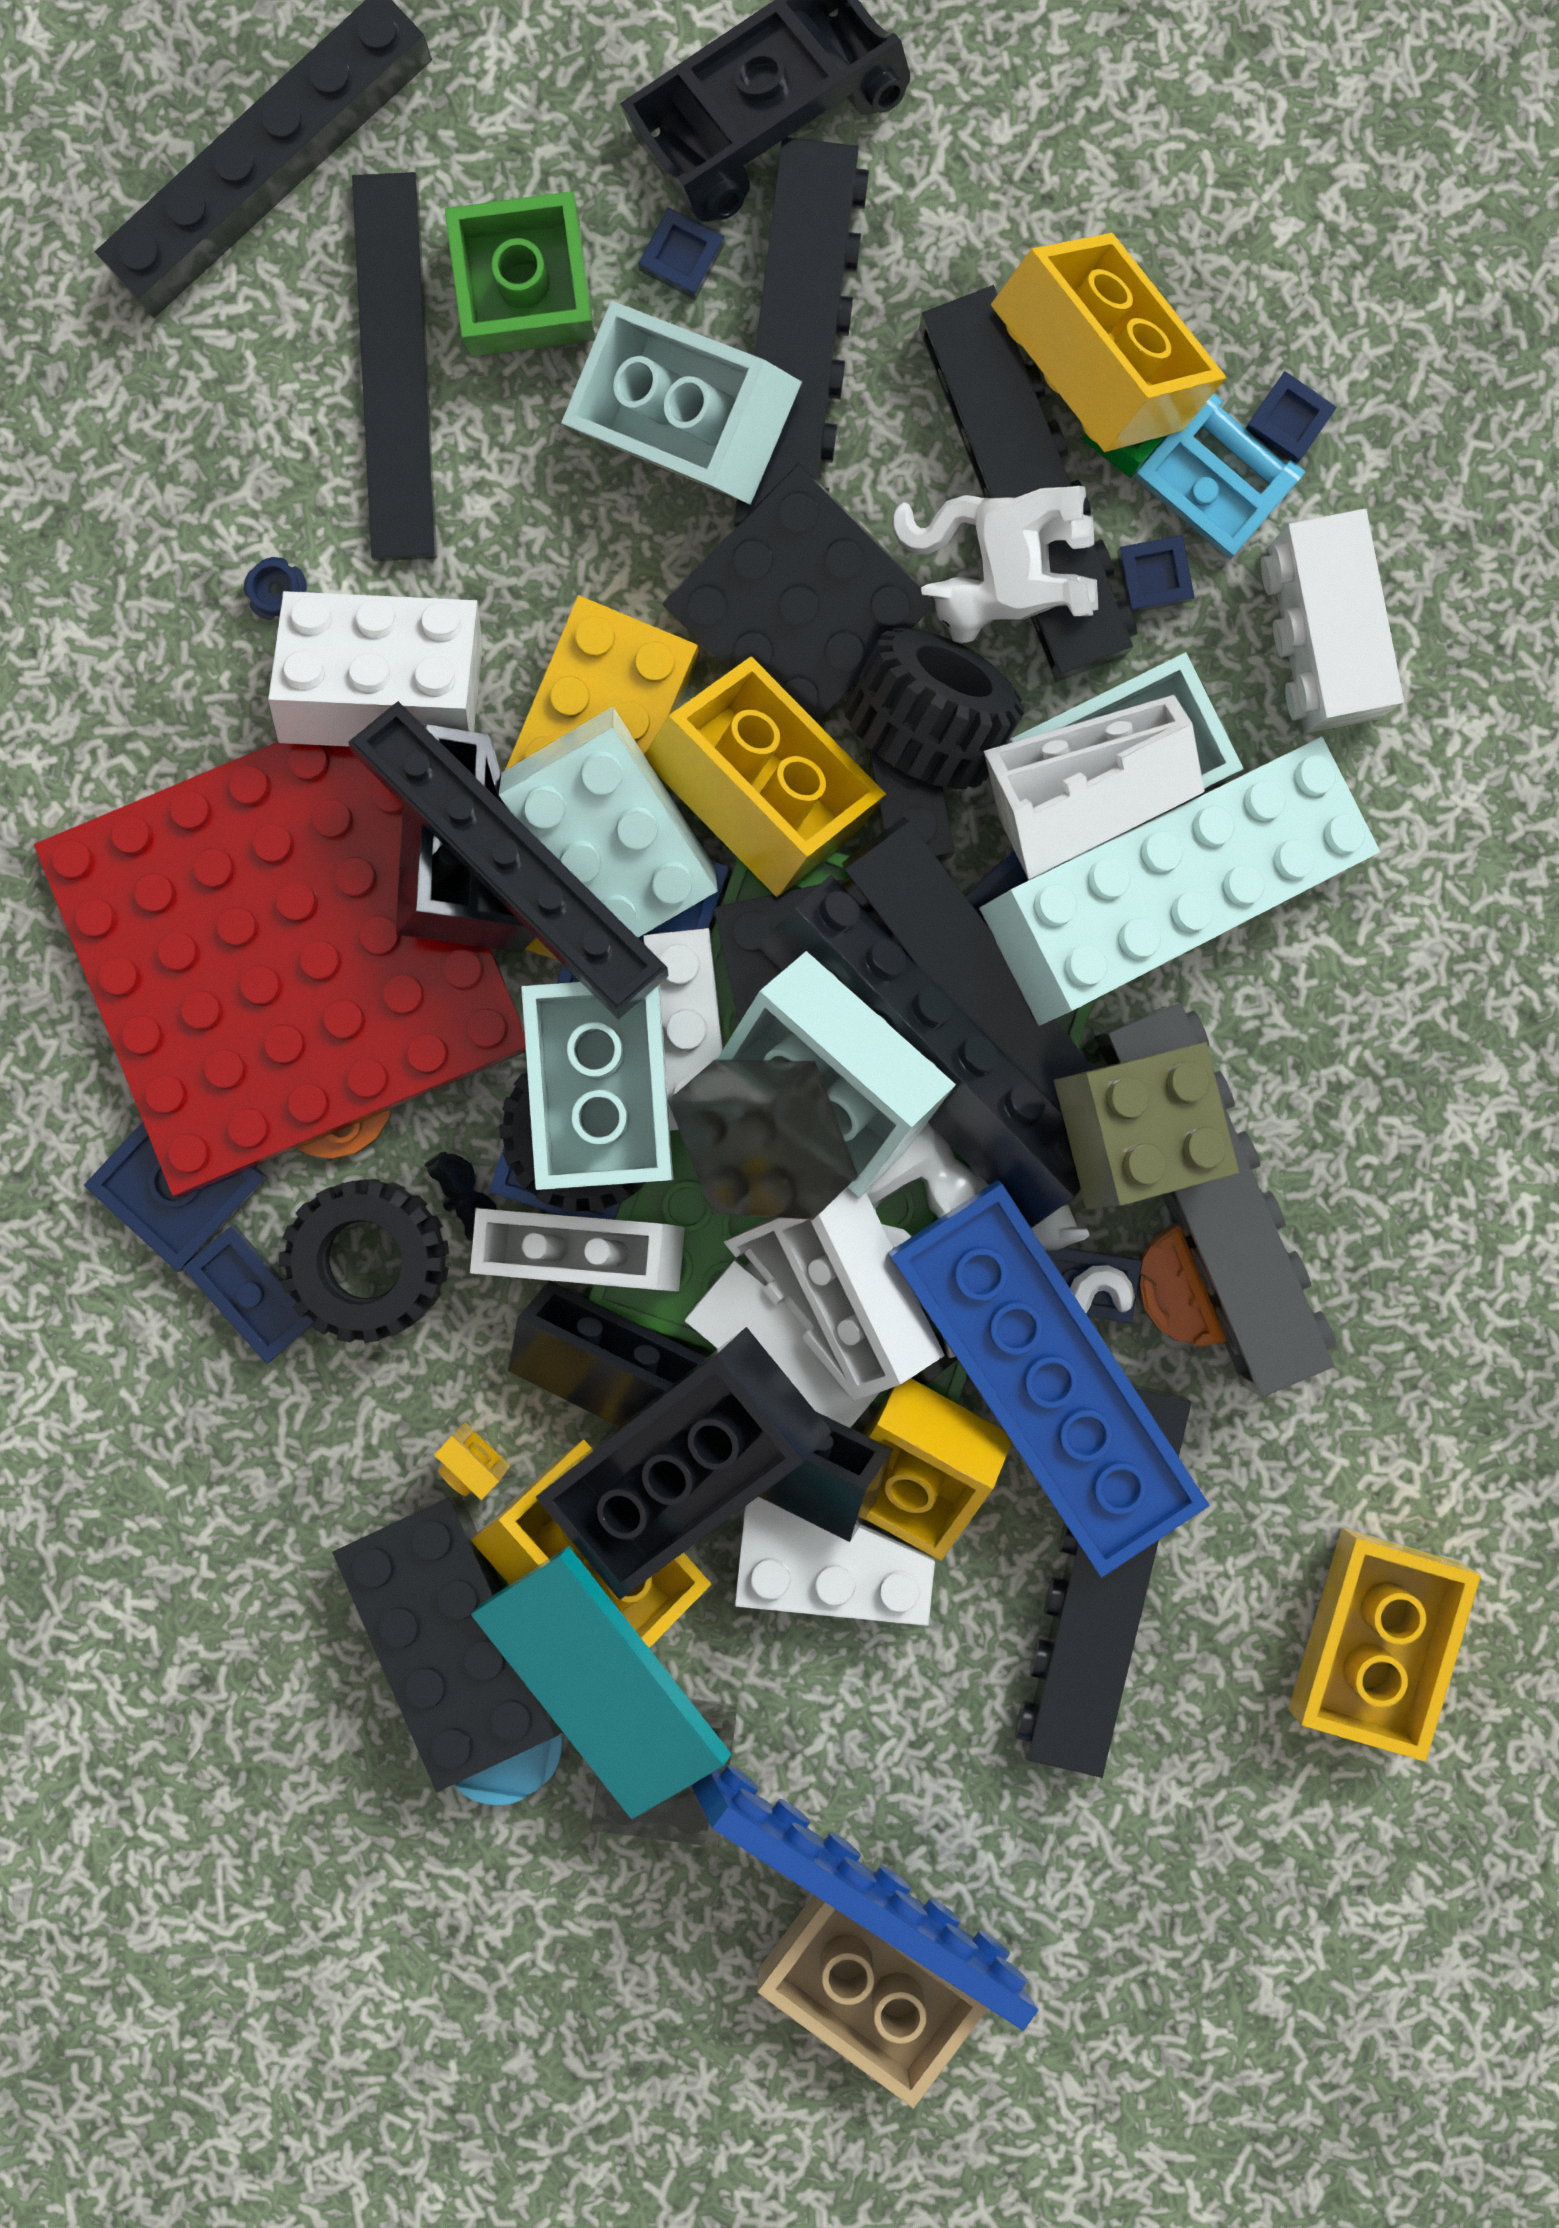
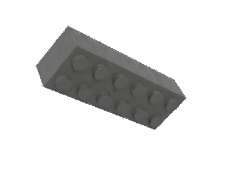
[1095,1002,1337,1397]

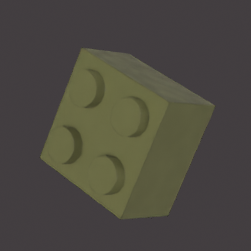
[1054,1042,1239,1210]

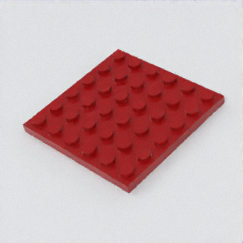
[34,742,526,1198]

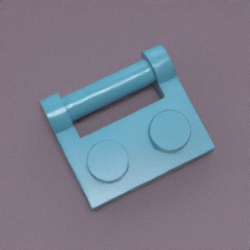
[1134,393,1306,560]

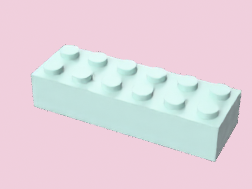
[979,737,1380,1026]

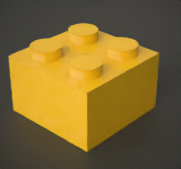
[862,1378,1012,1561]

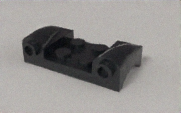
[620,0,911,222]

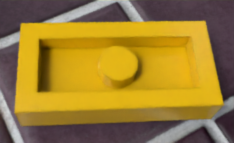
[434,1422,511,1500]

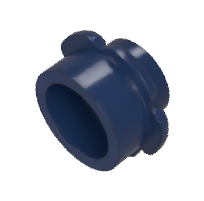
[244,557,307,620]

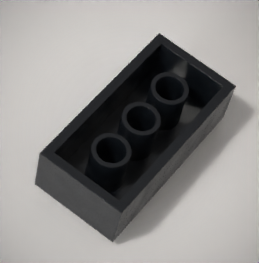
[536,1327,832,1600]
[332,1497,563,1793]

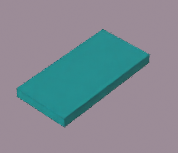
[471,1546,732,1820]

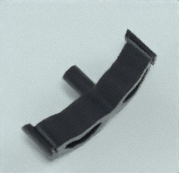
[424,1151,497,1244]

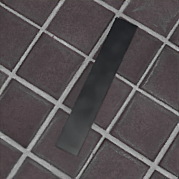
[352,172,437,561]
[348,701,669,1020]

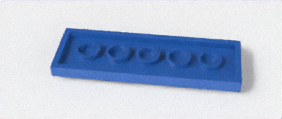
[888,1180,1210,1578]
[691,1765,1039,2031]

